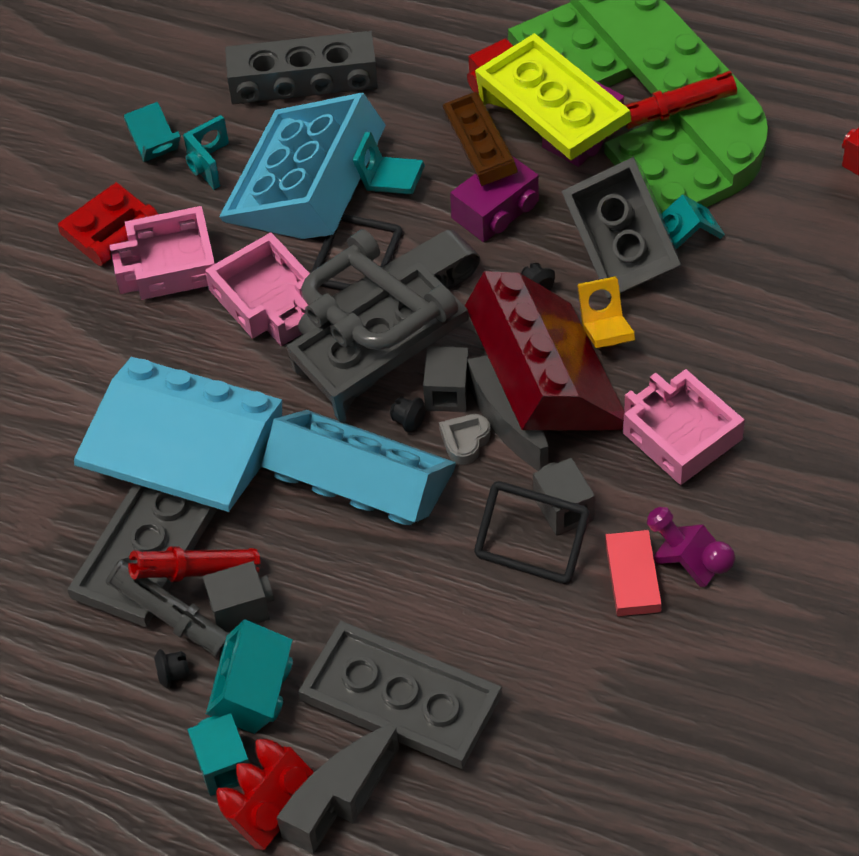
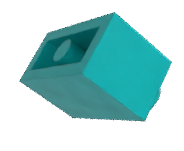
[206,619,293,734]

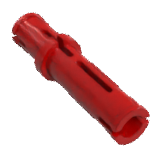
[625,71,737,130]
[128,546,260,582]

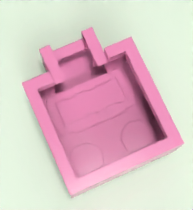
[110,206,215,300]
[205,232,310,346]
[623,369,745,485]

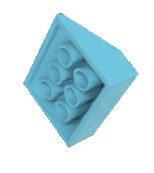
[219,92,386,239]
[74,356,282,512]

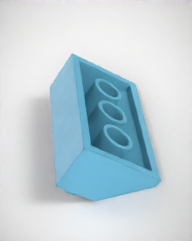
[261,410,456,525]

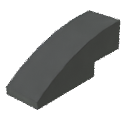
[467,355,548,471]
[277,724,399,854]

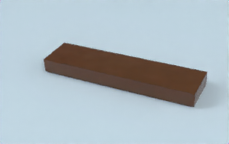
[442,92,518,186]

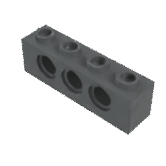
[225,31,378,104]

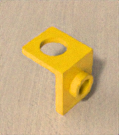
[577,276,635,348]

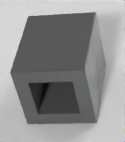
[423,346,469,412]
[533,458,595,536]
[203,561,274,632]

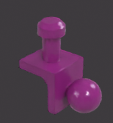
[647,507,735,587]

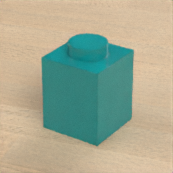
[187,713,250,796]

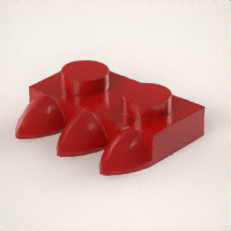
[216,739,314,850]

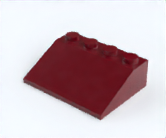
[465,271,625,430]

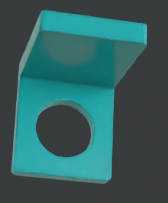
[124,102,181,162]
[183,115,229,190]
[353,132,425,194]
[662,194,725,249]

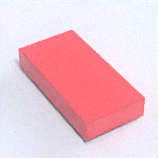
[605,530,662,616]

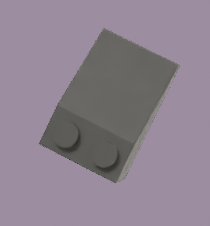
[561,157,682,299]

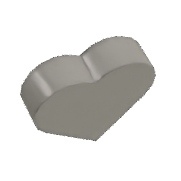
[439,414,491,465]

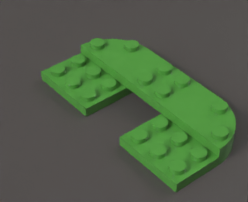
[508,0,768,214]

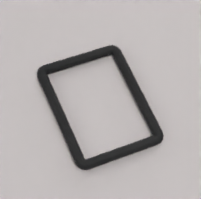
[311,214,402,290]
[474,481,590,584]

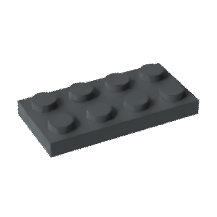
[67,484,217,627]
[298,620,502,770]

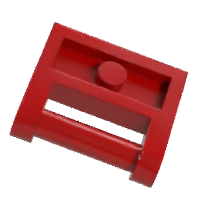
[57,182,159,266]

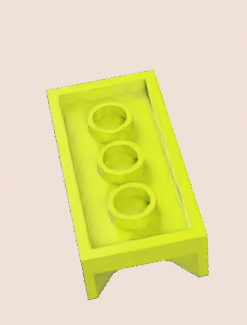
[475,33,631,160]

